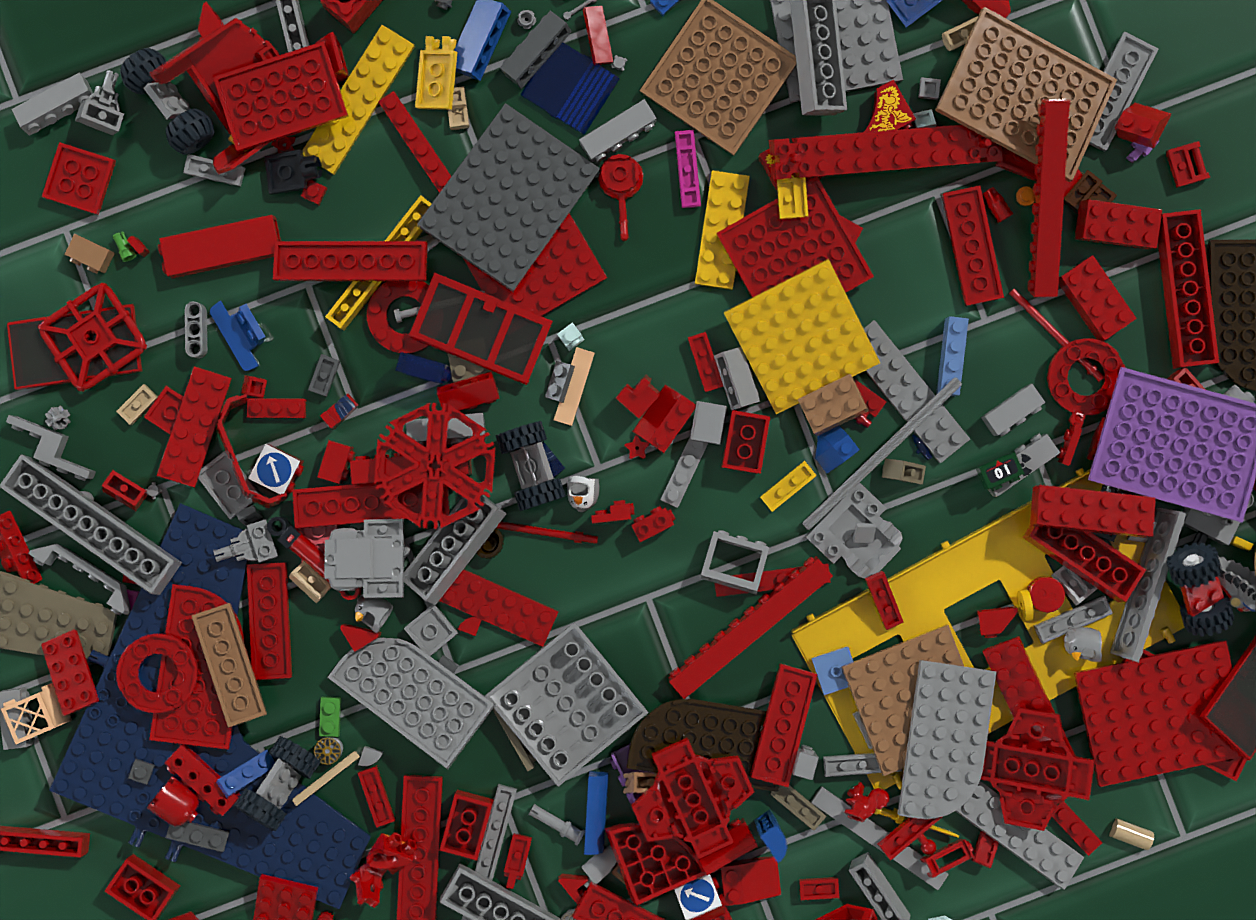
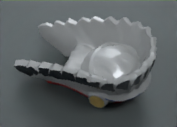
[1219,557,1256,612]

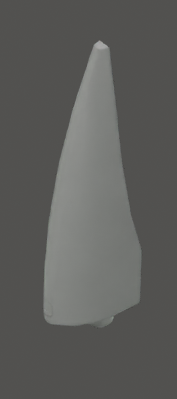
[581,845,617,888]

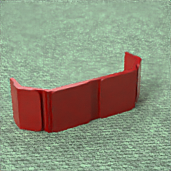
[217,394,287,508]

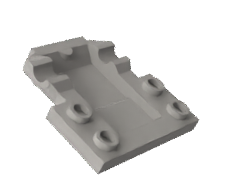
[806,483,903,578]
[324,519,404,598]

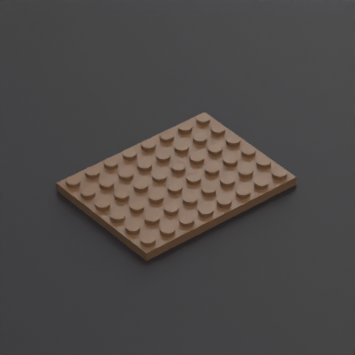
[935,7,1117,182]

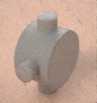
[611,55,627,71]
[145,482,163,499]

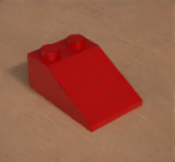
[720,856,781,906]

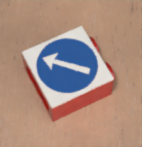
[248,444,304,495]
[674,874,727,920]

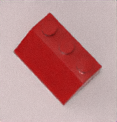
[632,385,696,453]
[694,818,758,875]

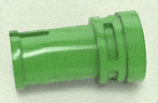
[112,232,137,262]

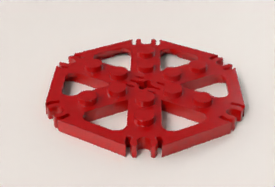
[374,403,496,529]

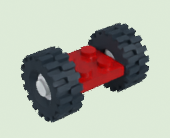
[1167,543,1234,636]

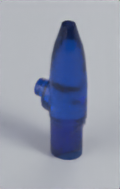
[912,434,933,460]

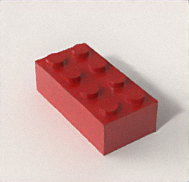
[1075,199,1162,249]
[1058,255,1137,341]

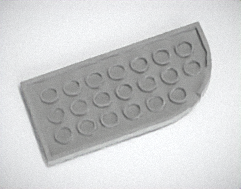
[328,638,495,769]
[898,660,996,819]

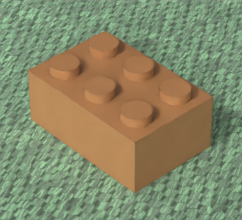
[798,374,869,436]

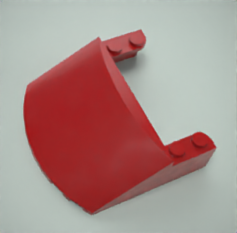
[149,18,279,174]

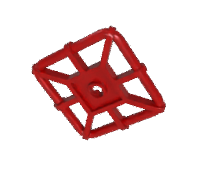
[38,283,147,392]

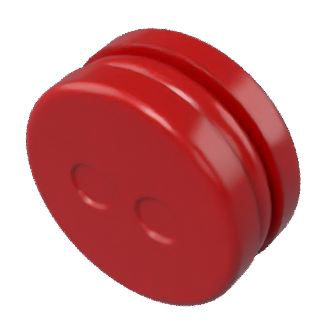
[1027,577,1065,613]

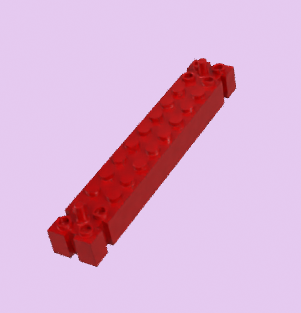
[769,125,1003,179]

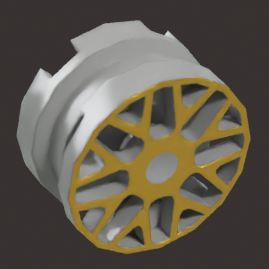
[314,736,343,765]

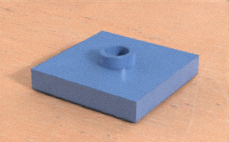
[811,646,853,695]

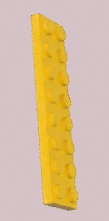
[302,25,415,175]

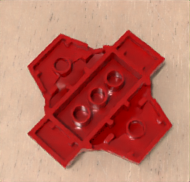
[980,708,1095,831]
[631,738,754,859]

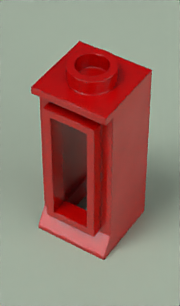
[920,839,974,878]

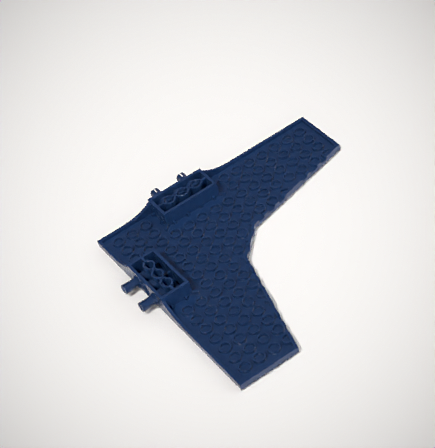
[49,503,371,909]

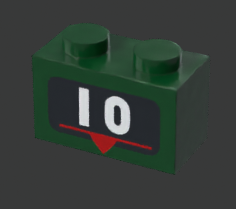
[975,452,1024,491]

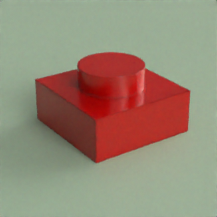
[301,180,328,205]

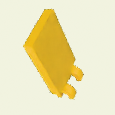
[415,36,457,110]

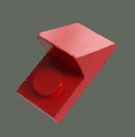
[558,874,588,905]

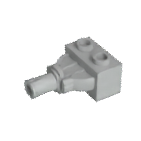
[75,70,124,135]
[213,519,278,563]

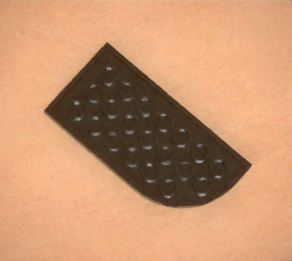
[1208,239,1256,392]
[626,699,779,792]

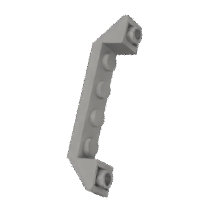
[28,544,131,616]

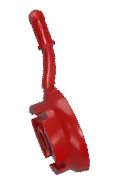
[598,154,644,241]

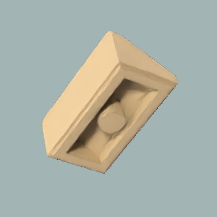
[289,561,331,603]

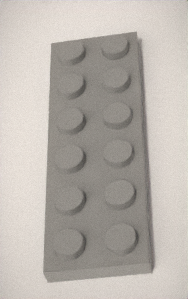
[1089,32,1159,152]

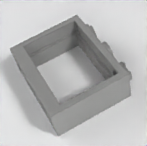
[701,530,770,594]

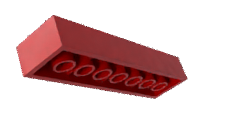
[1158,209,1219,369]

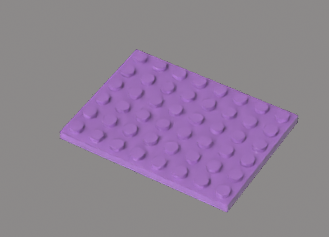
[1088,367,1256,522]

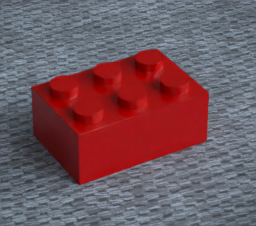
[721,410,770,474]
[440,790,494,860]
[105,854,180,920]

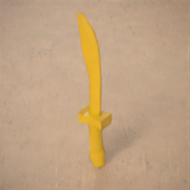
[874,808,959,838]

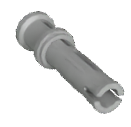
[528,804,585,845]

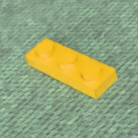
[760,461,817,512]

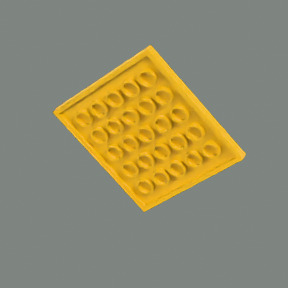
[724,259,880,414]

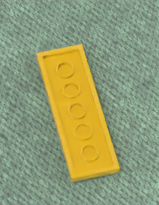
[695,170,750,290]

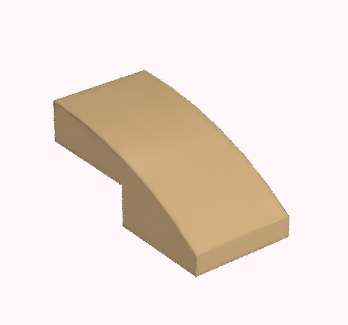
[448,86,470,130]

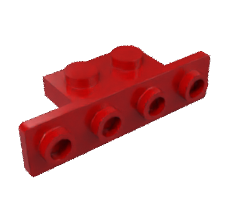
[0,511,42,584]

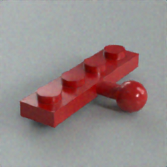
[878,816,943,860]

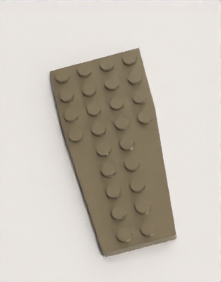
[0,571,117,664]

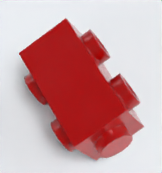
[631,506,676,542]

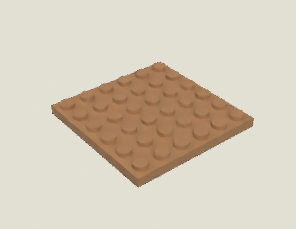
[640,0,797,156]
[841,625,990,776]

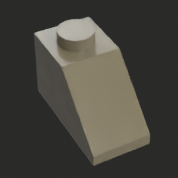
[882,458,926,485]

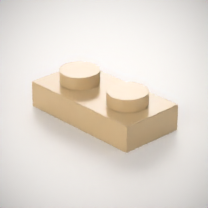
[117,384,158,425]

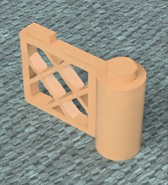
[0,683,72,745]

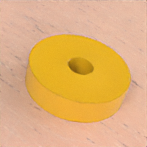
[1017,590,1033,622]

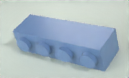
[936,316,969,396]

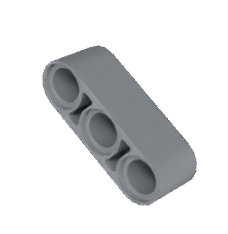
[185,301,207,359]

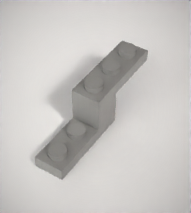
[6,415,96,481]

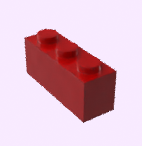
[437,371,499,412]

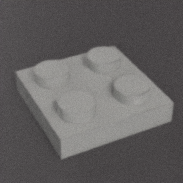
[404,604,458,656]

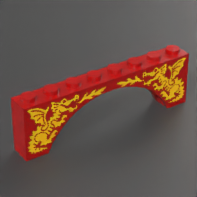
[758,79,916,191]

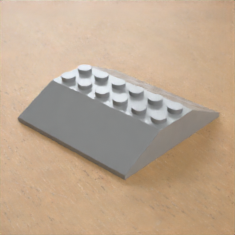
[485,622,648,787]

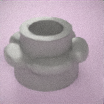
[517,10,536,29]

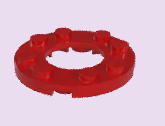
[367,281,444,354]
[1047,338,1125,415]
[117,634,198,713]

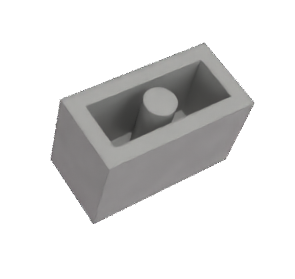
[792,745,819,780]

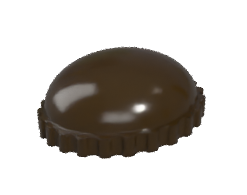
[476,528,504,559]

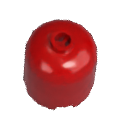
[147,776,199,826]

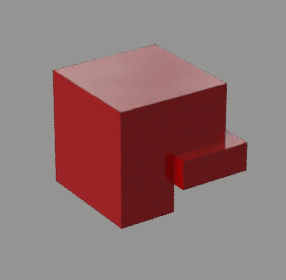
[616,374,660,418]

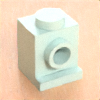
[557,323,585,351]

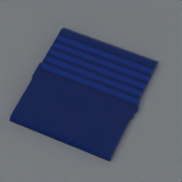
[520,42,620,135]

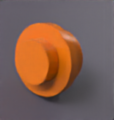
[1016,187,1036,206]

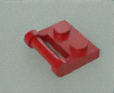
[1166,141,1210,188]

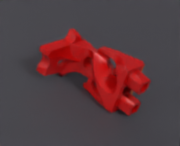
[350,832,416,908]

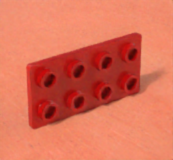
[41,629,99,716]

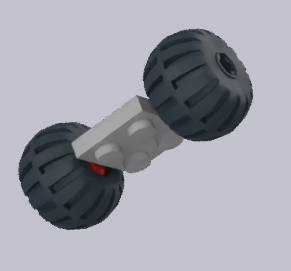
[120,48,214,155]

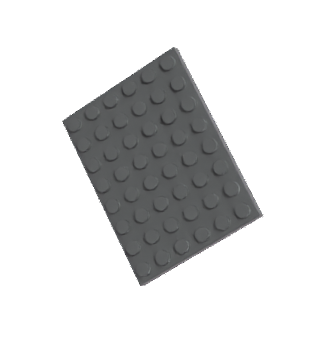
[417,103,600,292]

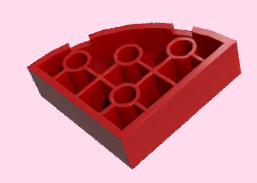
[605,823,706,905]

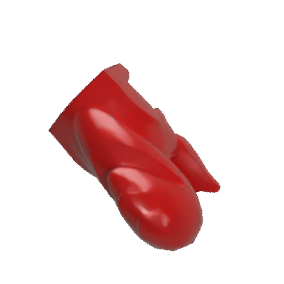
[844,782,889,823]

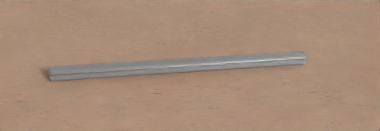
[802,378,962,530]

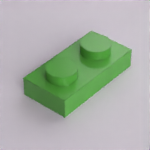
[319,697,341,737]

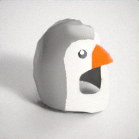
[567,476,600,512]

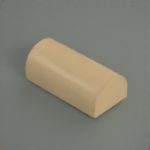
[942,16,978,51]
[1109,818,1154,850]

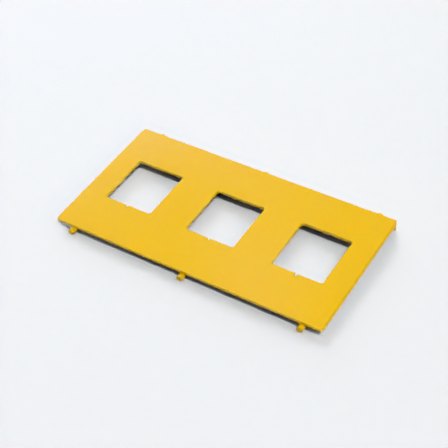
[791,468,1185,790]

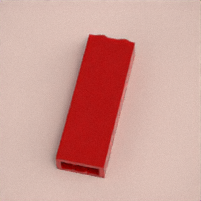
[158,215,281,278]

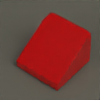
[241,375,267,398]

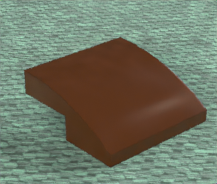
[1064,170,1117,215]

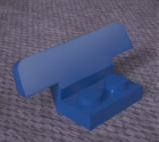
[210,300,266,371]

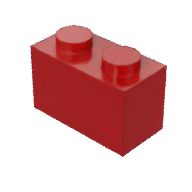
[318,440,355,484]
[102,470,147,511]

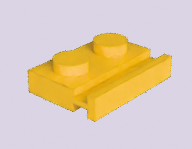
[777,177,808,219]

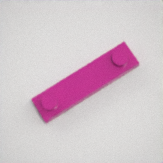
[675,130,701,209]

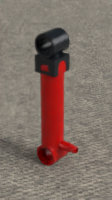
[267,516,362,600]

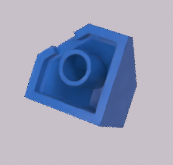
[815,426,860,474]

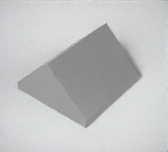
[690,401,727,445]

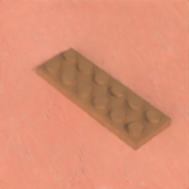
[192,603,267,727]

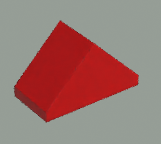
[340,623,382,652]

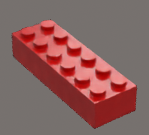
[350,453,472,484]
[1030,485,1155,538]
[1022,526,1146,603]

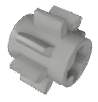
[45,406,71,431]

